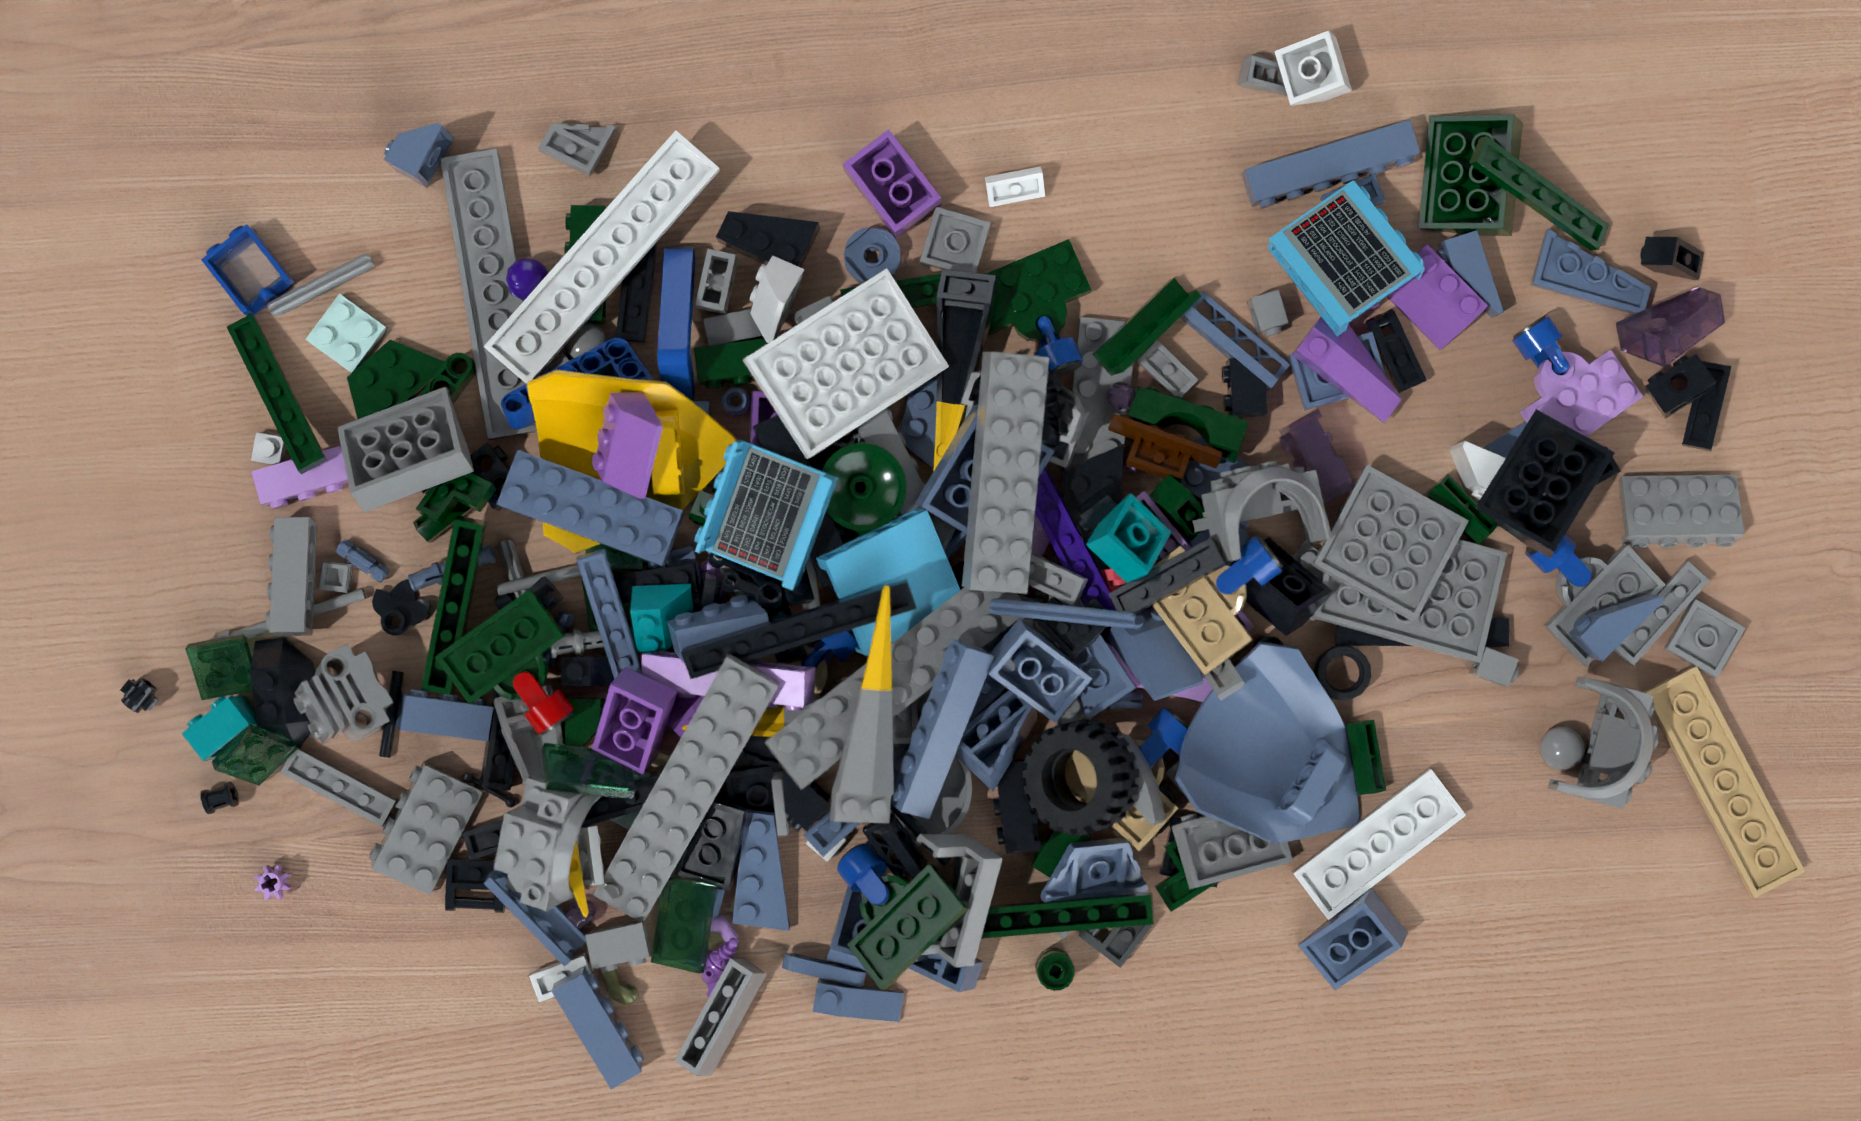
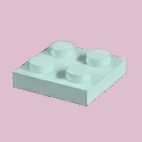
[305,294,388,373]

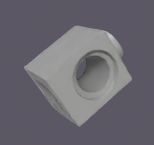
[1247,290,1289,337]
[1469,647,1519,687]

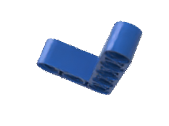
[657,247,695,400]
[501,338,654,429]

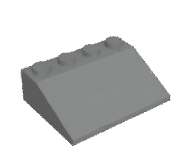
[337,387,474,512]

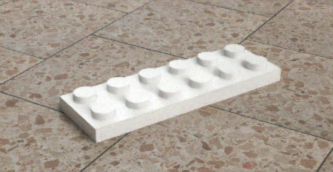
[1292,769,1466,920]

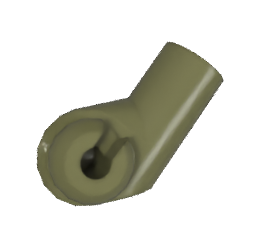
[602,969,639,1005]

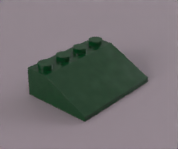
[1418,114,1523,236]

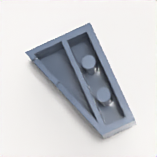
[667,595,769,662]
[395,689,493,741]
[955,690,1038,791]

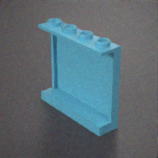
[816,508,960,656]

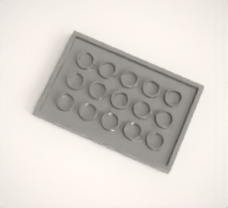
[1311,506,1507,664]

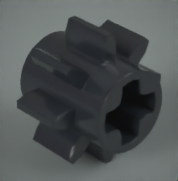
[120,677,159,713]

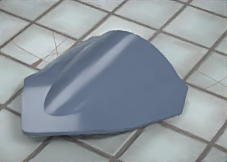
[1175,642,1360,844]

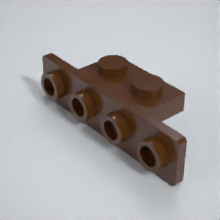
[1108,414,1223,483]

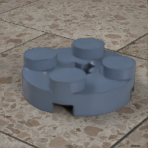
[844,228,901,283]

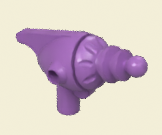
[686,938,738,997]

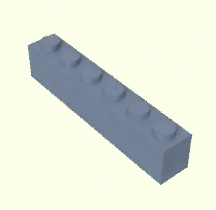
[1242,120,1420,209]
[891,639,994,819]

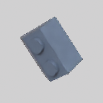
[384,123,454,188]

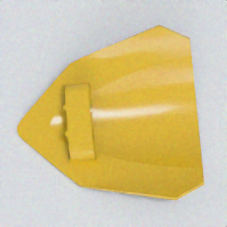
[527,370,737,553]

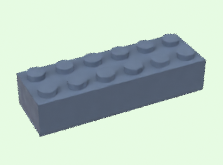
[497,449,685,568]

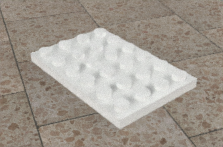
[743,268,949,459]

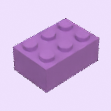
[843,130,941,239]
[592,667,678,775]

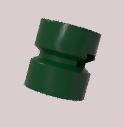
[1035,948,1075,991]

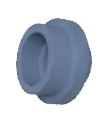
[721,387,750,416]

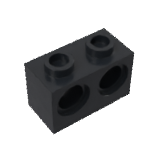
[470,442,510,511]

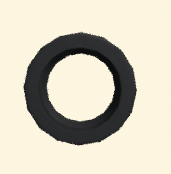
[1314,646,1371,700]

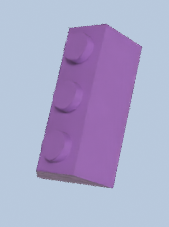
[1386,244,1488,350]
[592,392,663,499]

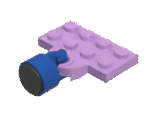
[1512,315,1643,437]

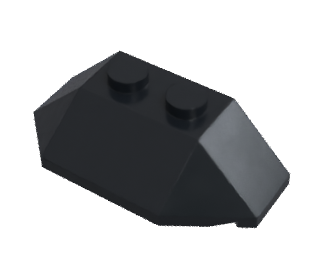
[250,637,315,755]

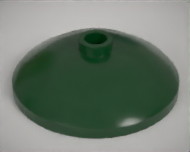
[822,443,906,531]

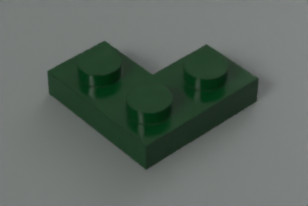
[415,473,497,525]
[1154,839,1220,912]

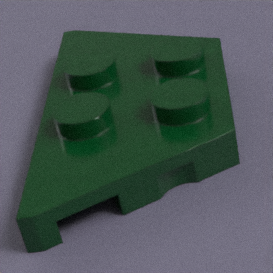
[347,340,445,419]

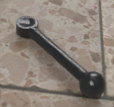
[462,772,516,808]

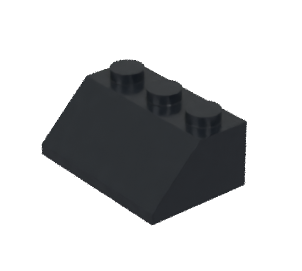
[1230,537,1333,636]
[783,769,832,832]

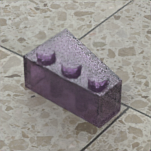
[1616,287,1725,367]
[1279,409,1355,504]

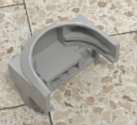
[1193,461,1332,562]
[1548,676,1658,809]
[494,775,604,911]

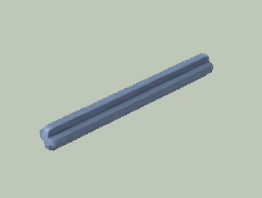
[990,598,1135,628]

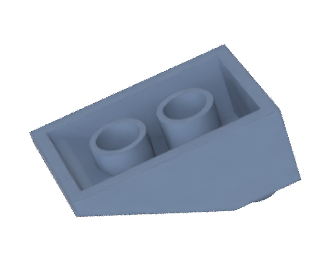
[1107,606,1203,701]
[988,618,1093,723]
[826,886,867,972]
[1298,888,1408,990]

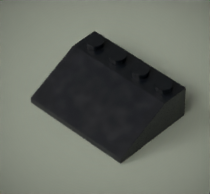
[1475,409,1615,559]

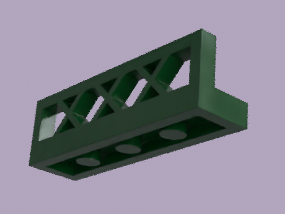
[1092,278,1201,376]

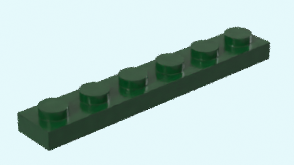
[1469,136,1609,251]
[227,313,327,474]

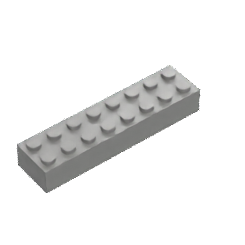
[962,352,1049,594]

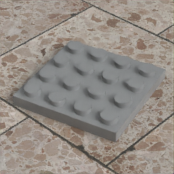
[1312,465,1469,622]

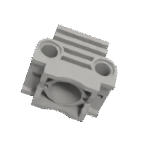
[294,644,393,744]

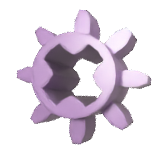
[254,864,292,900]

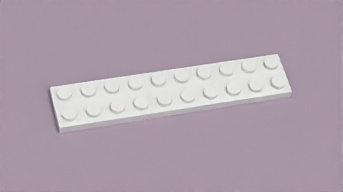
[484,130,720,384]

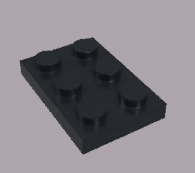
[675,798,748,891]

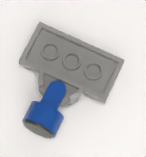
[1525,534,1666,667]

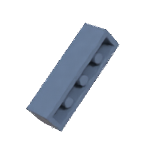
[552,966,644,1089]

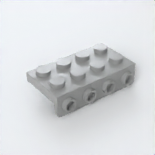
[1619,475,1744,548]
[369,761,483,895]
[1172,813,1293,889]

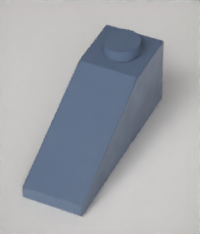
[1437,230,1504,318]
[1568,594,1664,662]
[909,954,984,992]
[812,978,904,1022]

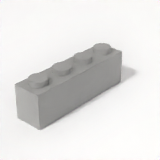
[266,517,317,636]
[674,958,767,1076]

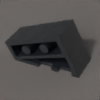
[716,211,820,268]
[993,759,1042,854]

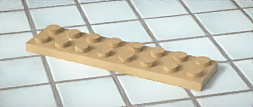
[1643,666,1805,898]

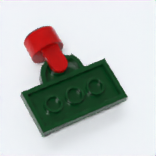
[435,588,574,736]

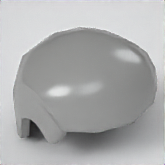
[564,322,607,360]
[1540,726,1585,770]

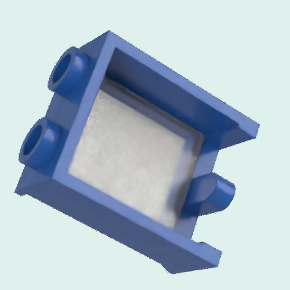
[201,224,296,316]

